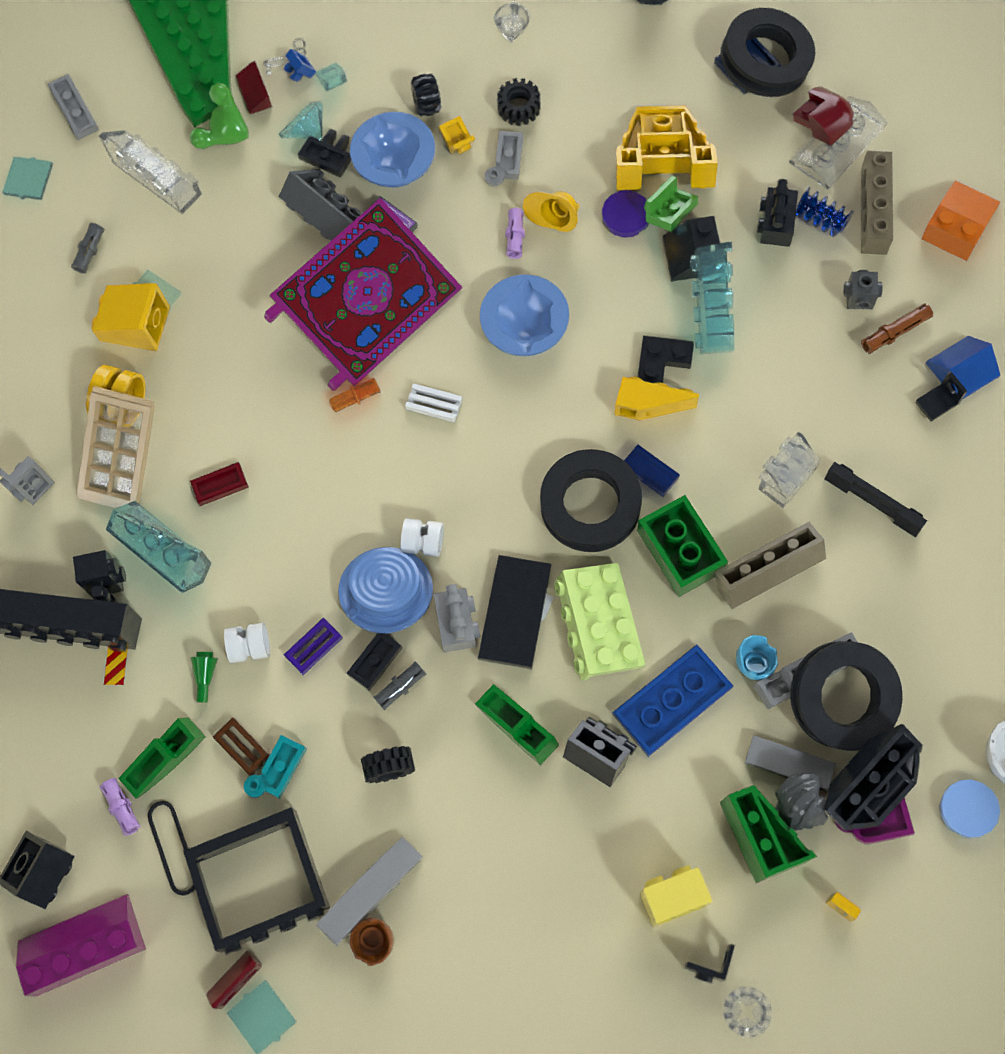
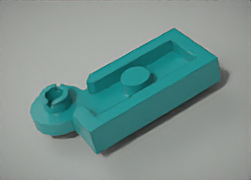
[244,735,307,799]

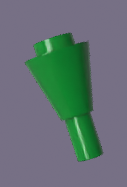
[190,652,218,703]

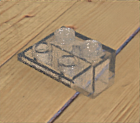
[758,431,820,508]

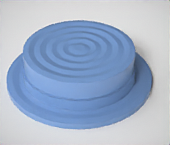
[350,112,435,188]
[480,275,569,356]
[338,547,433,633]

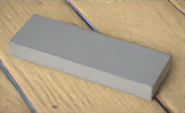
[47,74,99,140]
[744,735,836,792]

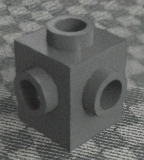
[843,270,883,309]

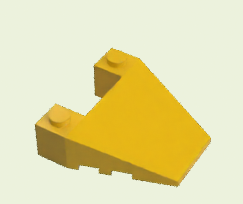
[616,105,718,191]

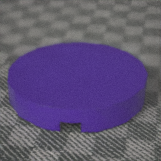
[602,190,649,238]

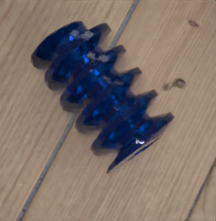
[796,187,854,237]

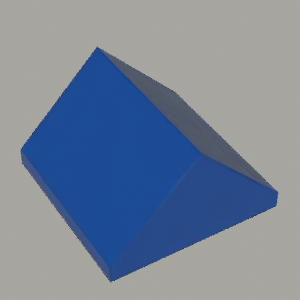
[926,336,1001,400]

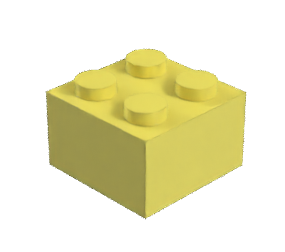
[640,865,713,927]

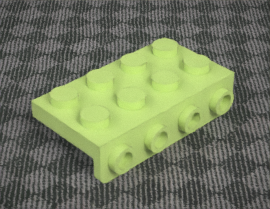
[554,563,645,681]

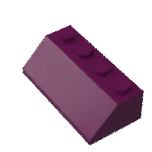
[16,894,146,997]

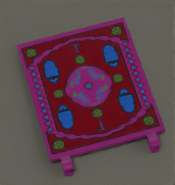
[264,198,463,391]

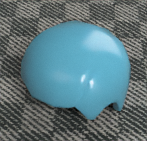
[736,635,778,681]

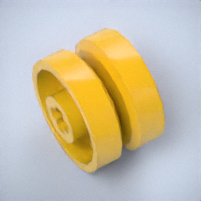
[86,364,146,428]

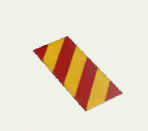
[104,646,128,685]

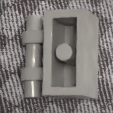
[434,584,480,653]

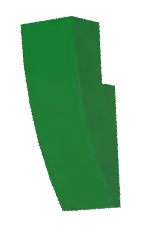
[475,684,559,766]
[118,717,206,799]

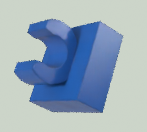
[284,49,317,82]

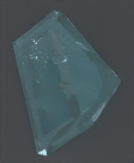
[278,101,323,140]

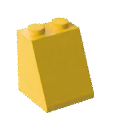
[91,283,170,351]

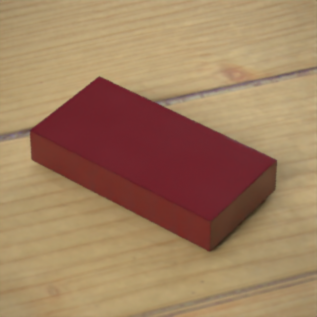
[190,462,249,506]

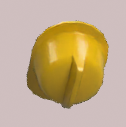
[522,191,580,232]

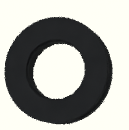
[721,8,816,97]
[540,449,642,552]
[790,641,903,751]

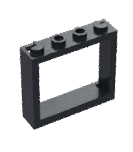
[183,807,330,955]

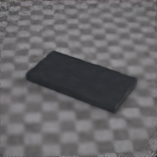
[478,555,551,669]

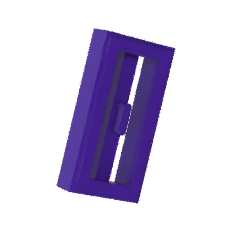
[284,617,343,675]

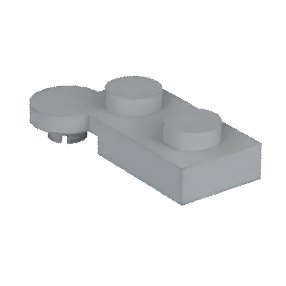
[485,131,524,186]

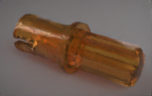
[329,378,381,412]

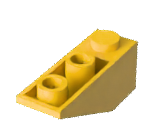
[614,377,699,421]

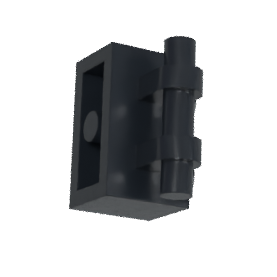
[757,179,798,247]
[73,550,126,602]
[563,717,637,787]

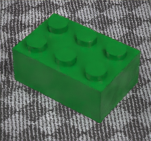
[637,495,728,597]

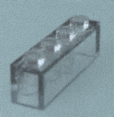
[99,130,202,214]

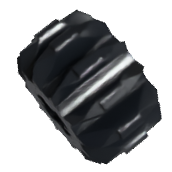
[411,73,441,116]

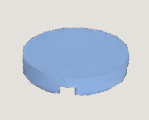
[939,779,1000,838]

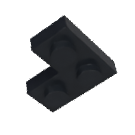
[638,335,694,383]

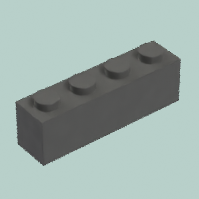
[278,169,362,241]

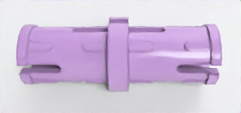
[505,208,525,259]
[100,778,141,836]

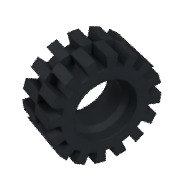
[497,78,541,126]
[361,746,415,783]

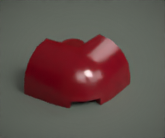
[792,86,854,146]

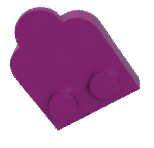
[834,797,915,845]

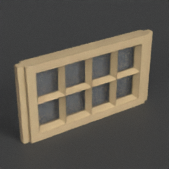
[77,386,155,513]

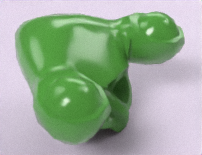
[190,83,249,149]

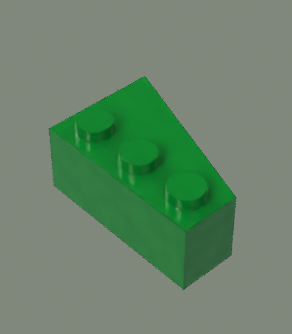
[720,785,817,884]

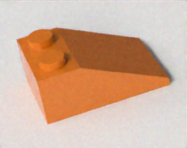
[921,180,1000,261]

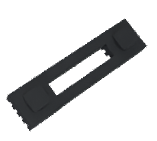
[824,462,927,538]

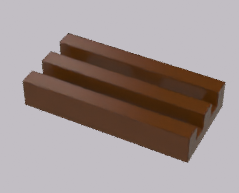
[213,717,270,776]

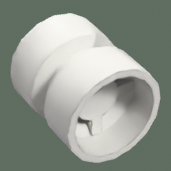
[401,518,444,557]
[224,622,270,663]

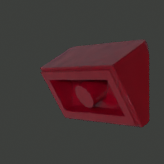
[235,61,272,114]
[206,951,262,1009]

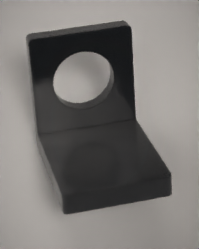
[915,371,967,422]
[684,944,735,984]

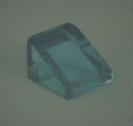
[315,63,347,92]

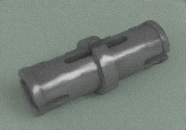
[71,223,105,274]
[373,661,427,711]

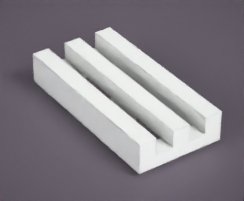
[405,383,463,423]

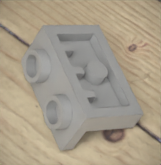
[0,456,55,505]

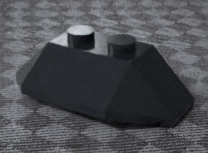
[824,724,922,831]

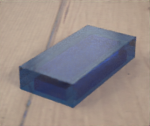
[624,444,680,497]

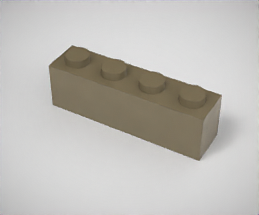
[714,522,826,609]

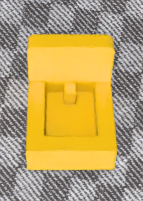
[438,115,476,155]

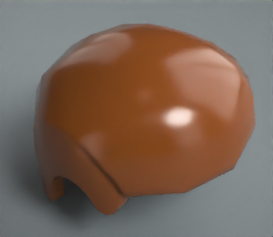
[349,917,394,966]

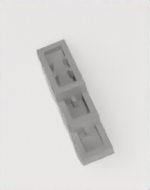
[753,632,858,710]
[316,837,423,946]

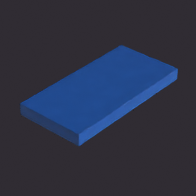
[612,644,734,757]

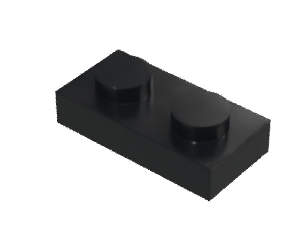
[346,633,403,691]

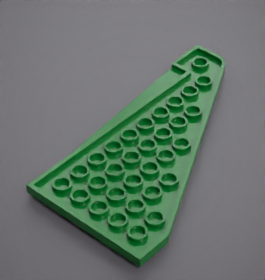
[129,0,231,128]

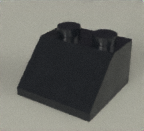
[662,216,724,282]
[0,830,75,909]

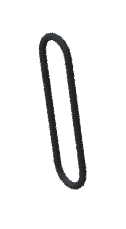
[148,801,195,896]

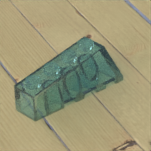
[690,242,734,354]
[106,501,212,593]

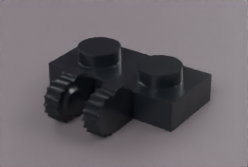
[298,129,352,178]

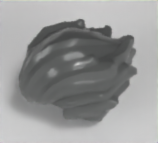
[775,773,828,831]

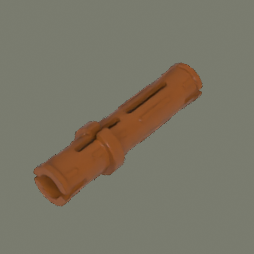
[861,303,933,354]

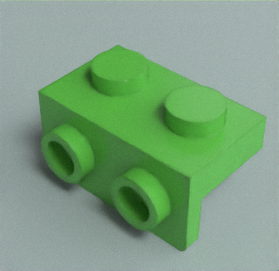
[644,176,698,232]

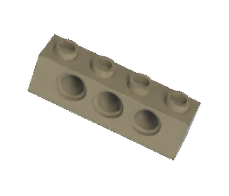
[861,151,893,255]

